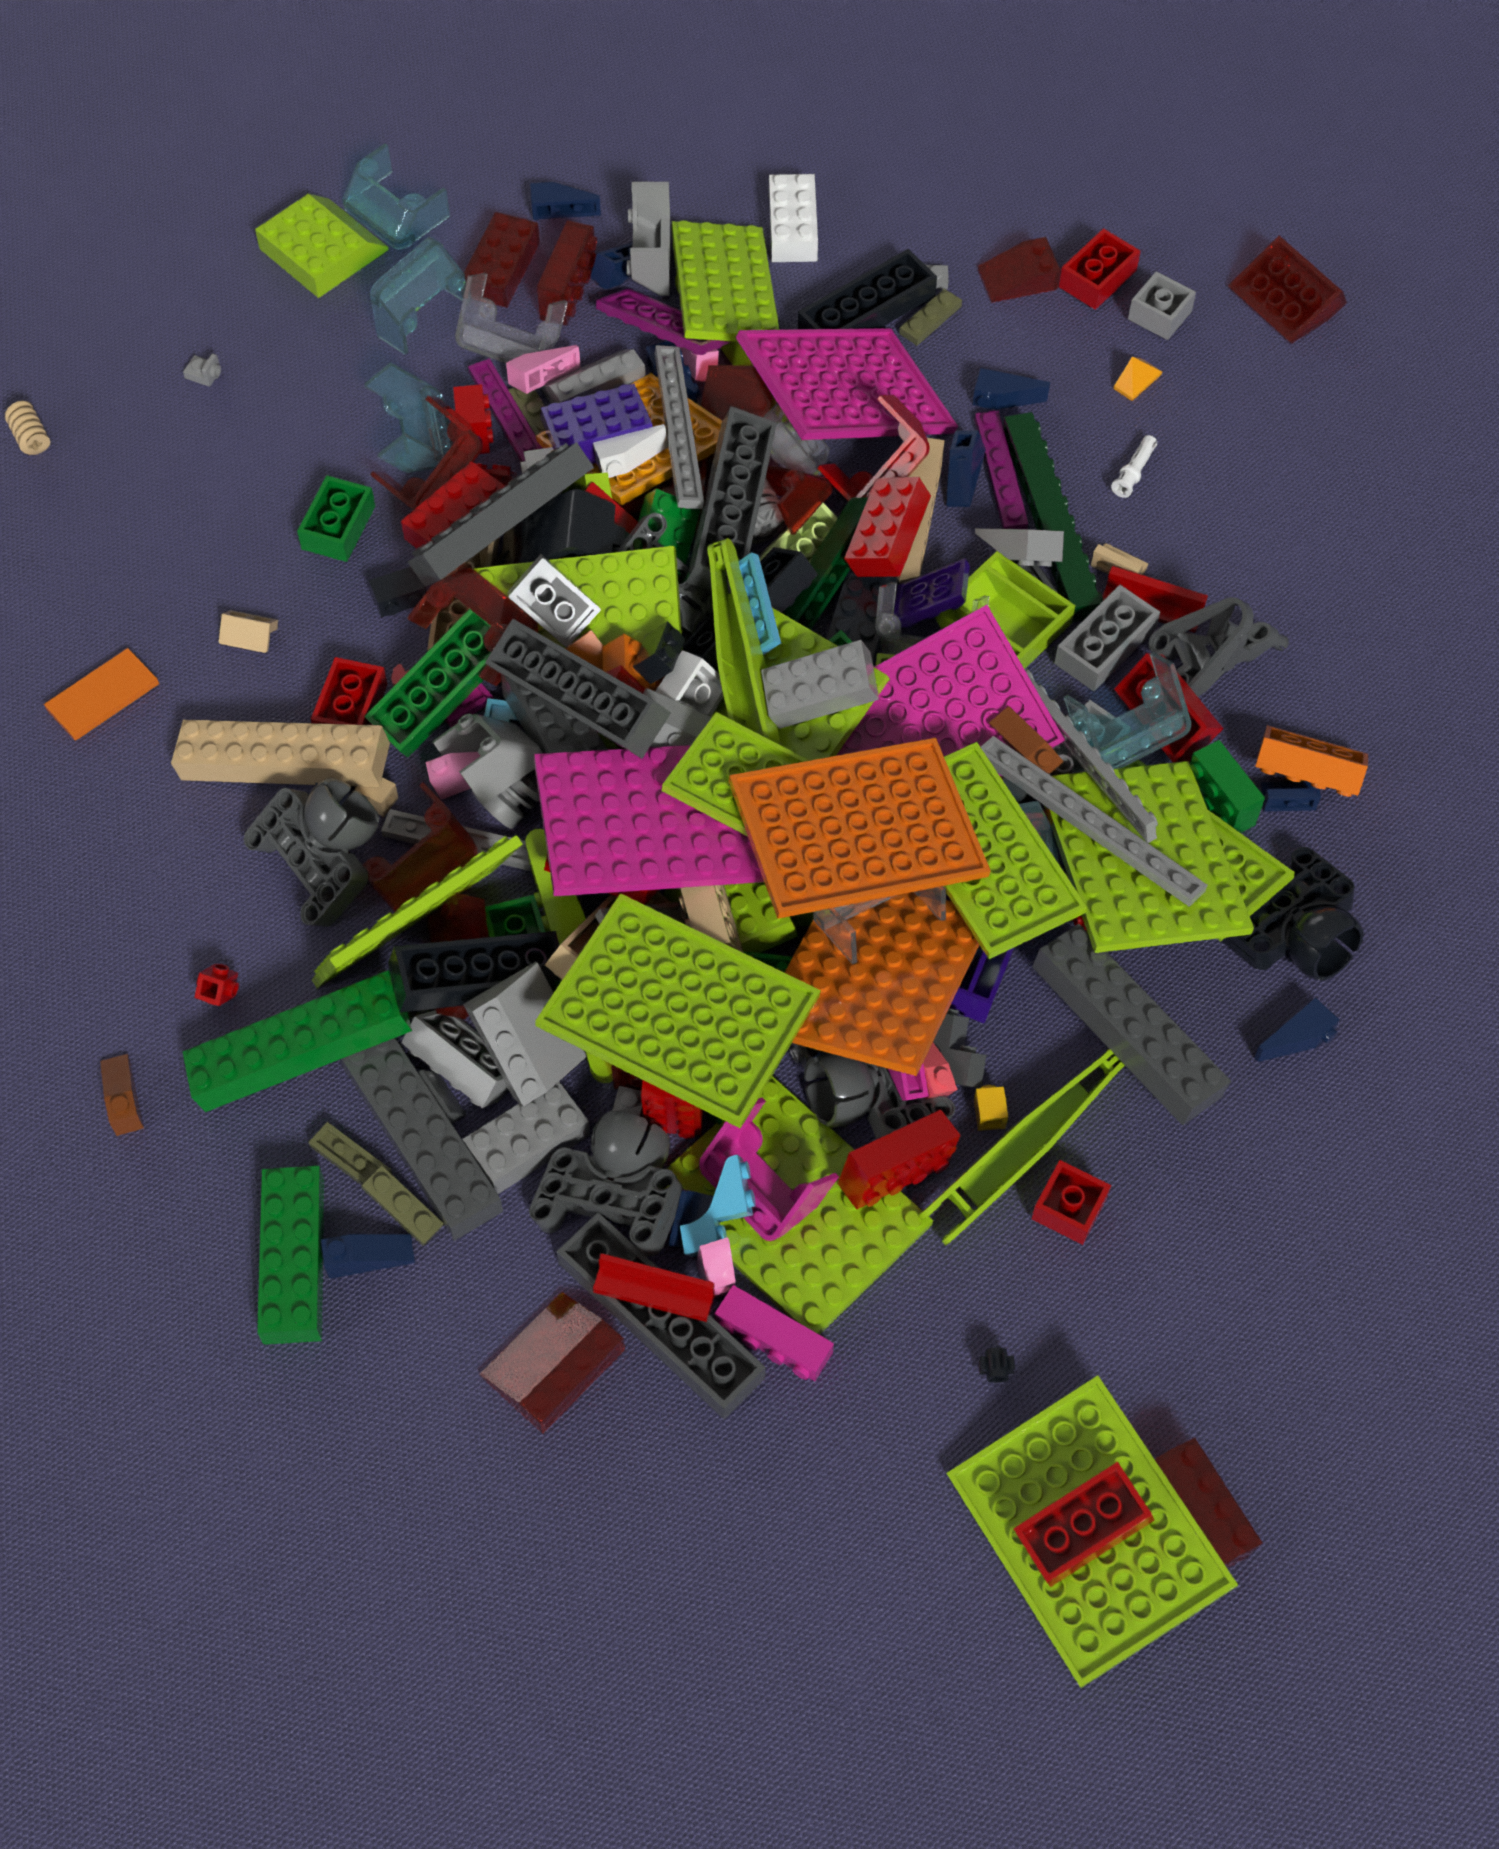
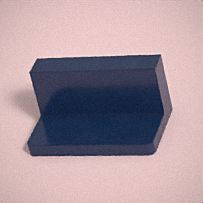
[1260,781,1321,812]
[669,1189,714,1249]

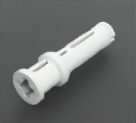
[1111,435,1158,498]

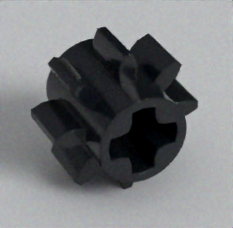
[979,1347,1015,1383]

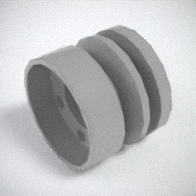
[752,479,788,544]
[473,774,540,829]

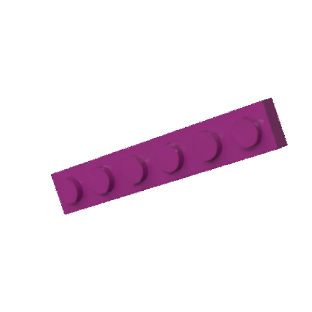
[468,358,543,462]
[974,411,1028,530]

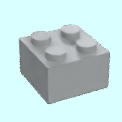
[1128,271,1196,340]

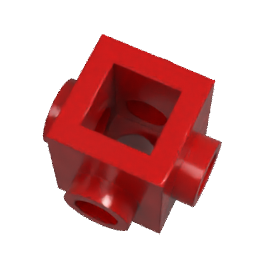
[194,964,239,1006]

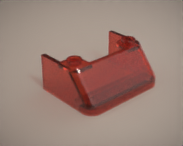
[370,396,483,510]
[765,465,832,535]
[407,568,538,686]
[348,782,477,912]

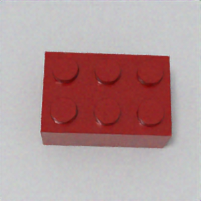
[1059,228,1141,310]
[310,657,388,725]

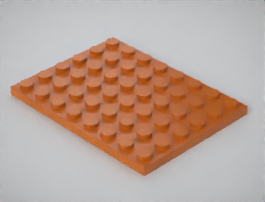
[728,738,991,919]
[784,892,979,1076]

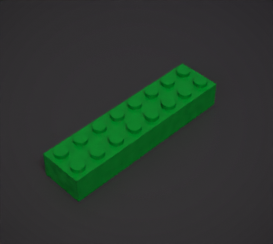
[182,970,412,1112]

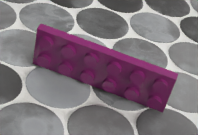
[596,288,732,355]

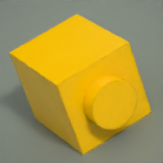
[974,1085,1008,1131]

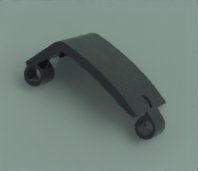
[495,489,629,566]

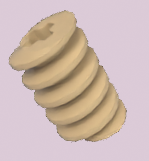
[5,401,51,455]

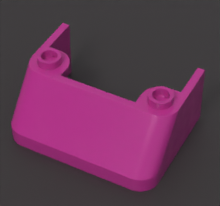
[699,1098,839,1241]

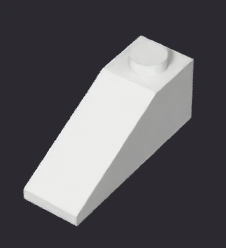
[593,424,668,478]

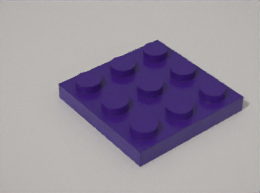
[892,558,970,630]

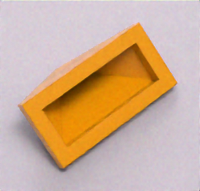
[1114,357,1162,401]

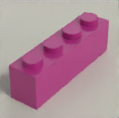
[715,1285,834,1382]

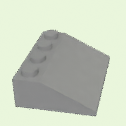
[463,962,587,1106]

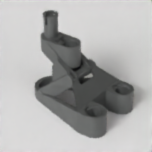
[1149,597,1289,697]

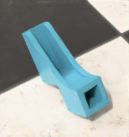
[680,1155,756,1257]

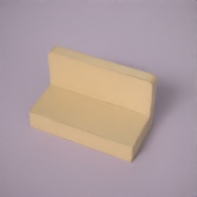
[1091,544,1148,575]
[219,610,278,653]

